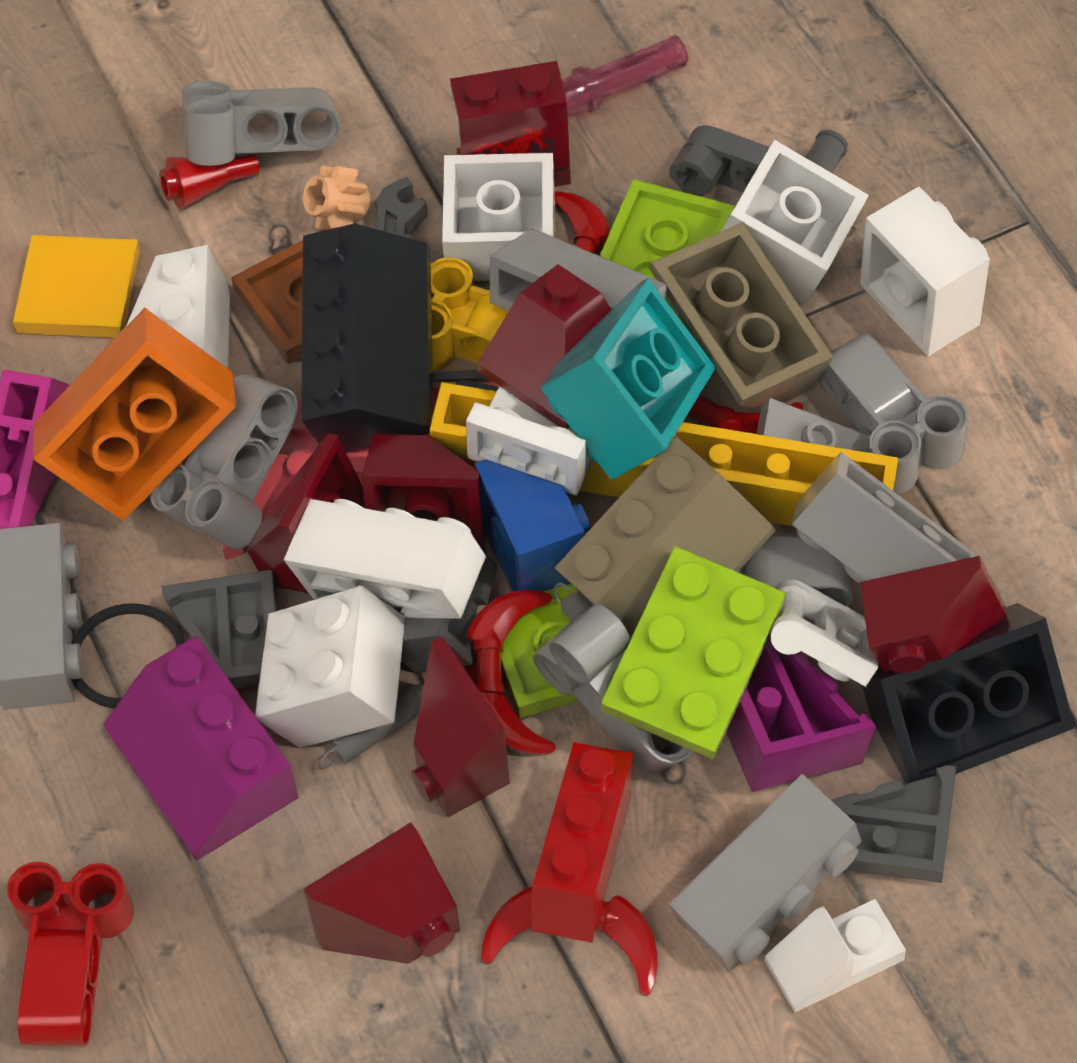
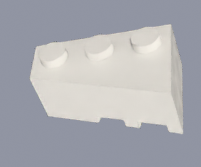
[126,245,230,368]
[284,499,486,619]

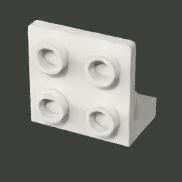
[466,386,593,496]

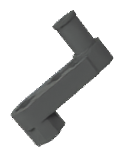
[669,125,848,196]

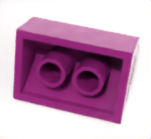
[103,635,299,861]

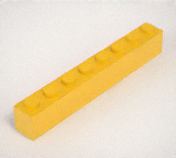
[430,382,898,527]

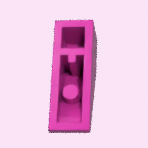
[0,369,70,529]

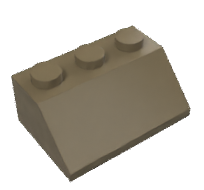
[649,222,833,408]
[555,436,776,639]

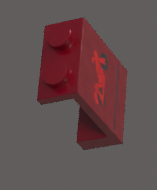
[450,61,571,187]

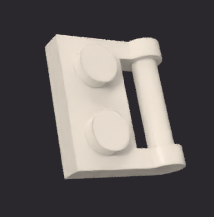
[771,580,878,687]

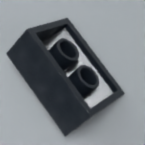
[861,603,1075,784]

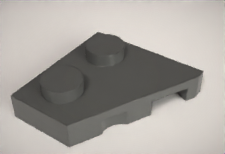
[162,570,278,689]
[831,765,956,883]

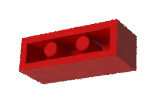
[531,742,633,943]

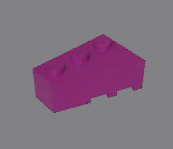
[726,633,876,792]

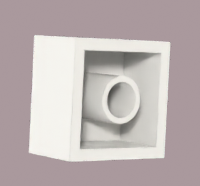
[720,140,869,305]
[442,153,555,281]
[860,186,990,356]
[255,585,405,748]

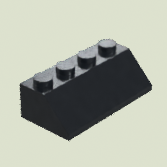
[301,223,433,452]

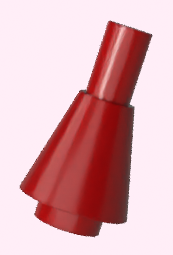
[159,154,260,209]

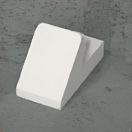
[765,899,906,1013]

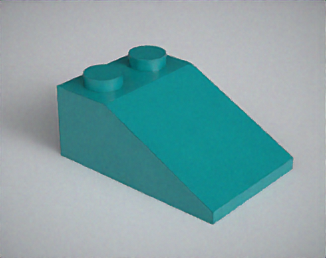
[541,278,716,480]

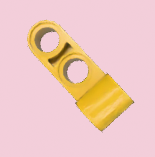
[431,257,509,371]

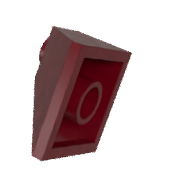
[477,264,611,429]
[247,434,365,594]
[361,434,486,554]
[860,555,1008,673]
[411,636,510,818]
[304,822,460,964]

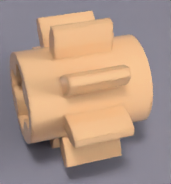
[303,165,370,230]

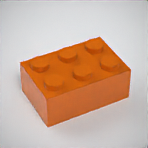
[33,307,236,521]

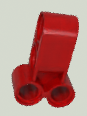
[7,861,134,1047]

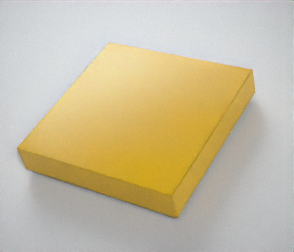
[13,235,140,338]

